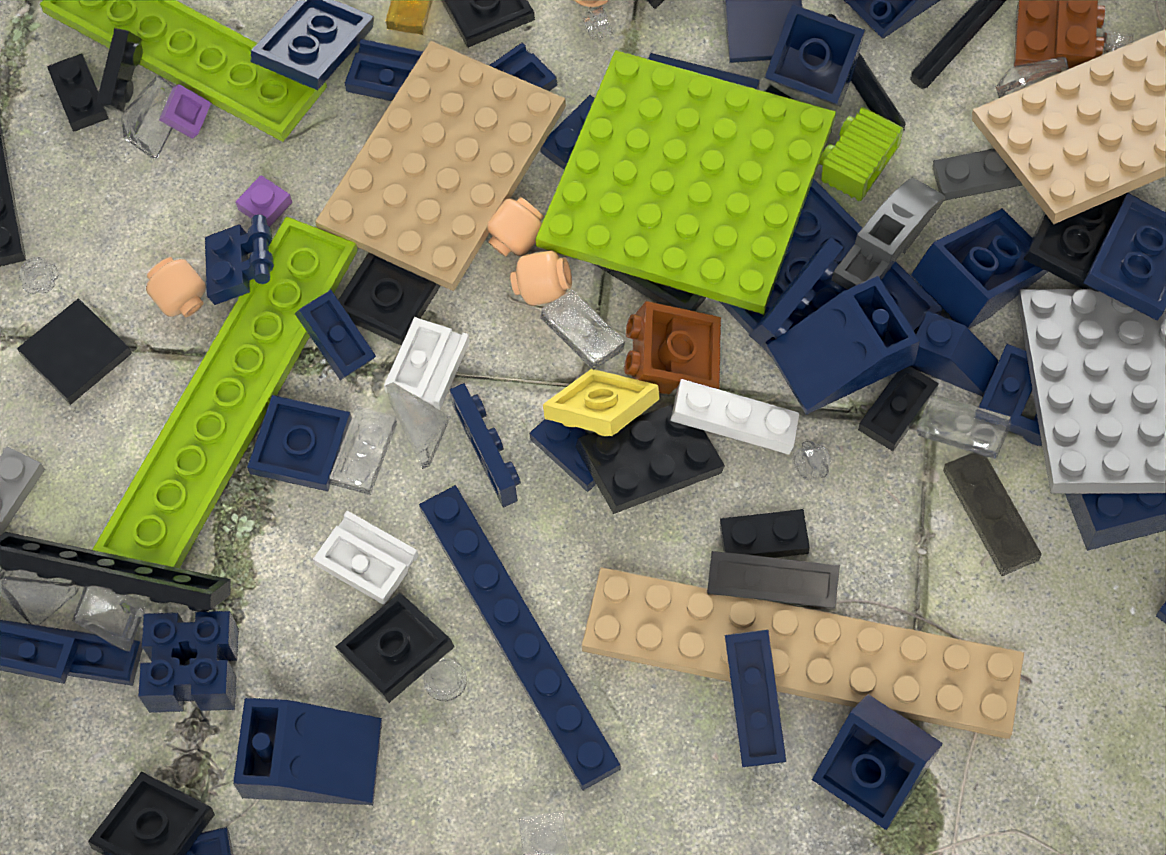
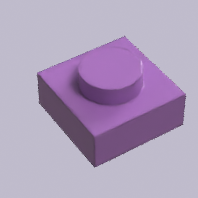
[159,84,211,138]
[235,175,292,227]

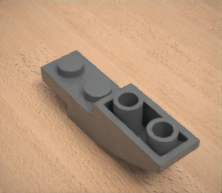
[832,177,946,290]

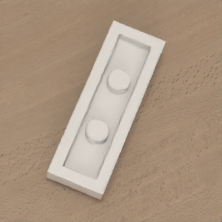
[670,379,799,454]

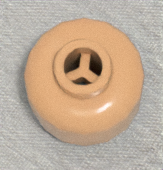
[488,197,544,257]
[510,250,572,306]
[146,257,206,317]

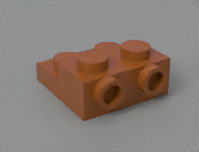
[1013,0,1105,72]
[624,301,721,395]

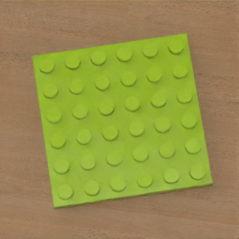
[536,50,836,314]

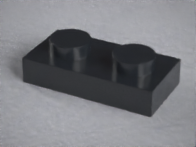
[96,28,143,112]
[47,53,109,132]
[858,366,939,451]
[720,509,810,558]

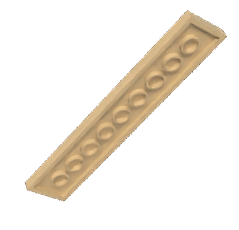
[582,567,1024,739]

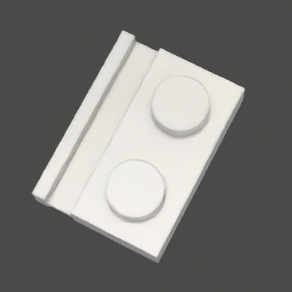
[384,317,470,410]
[313,511,419,605]

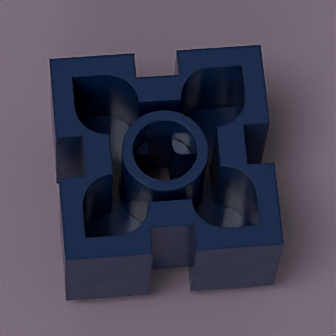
[138,611,239,713]

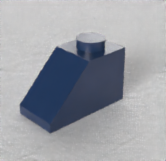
[911,311,999,397]

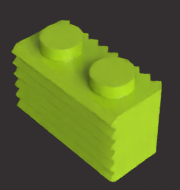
[819,107,903,201]

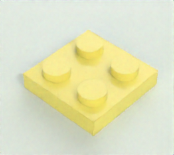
[543,369,660,436]

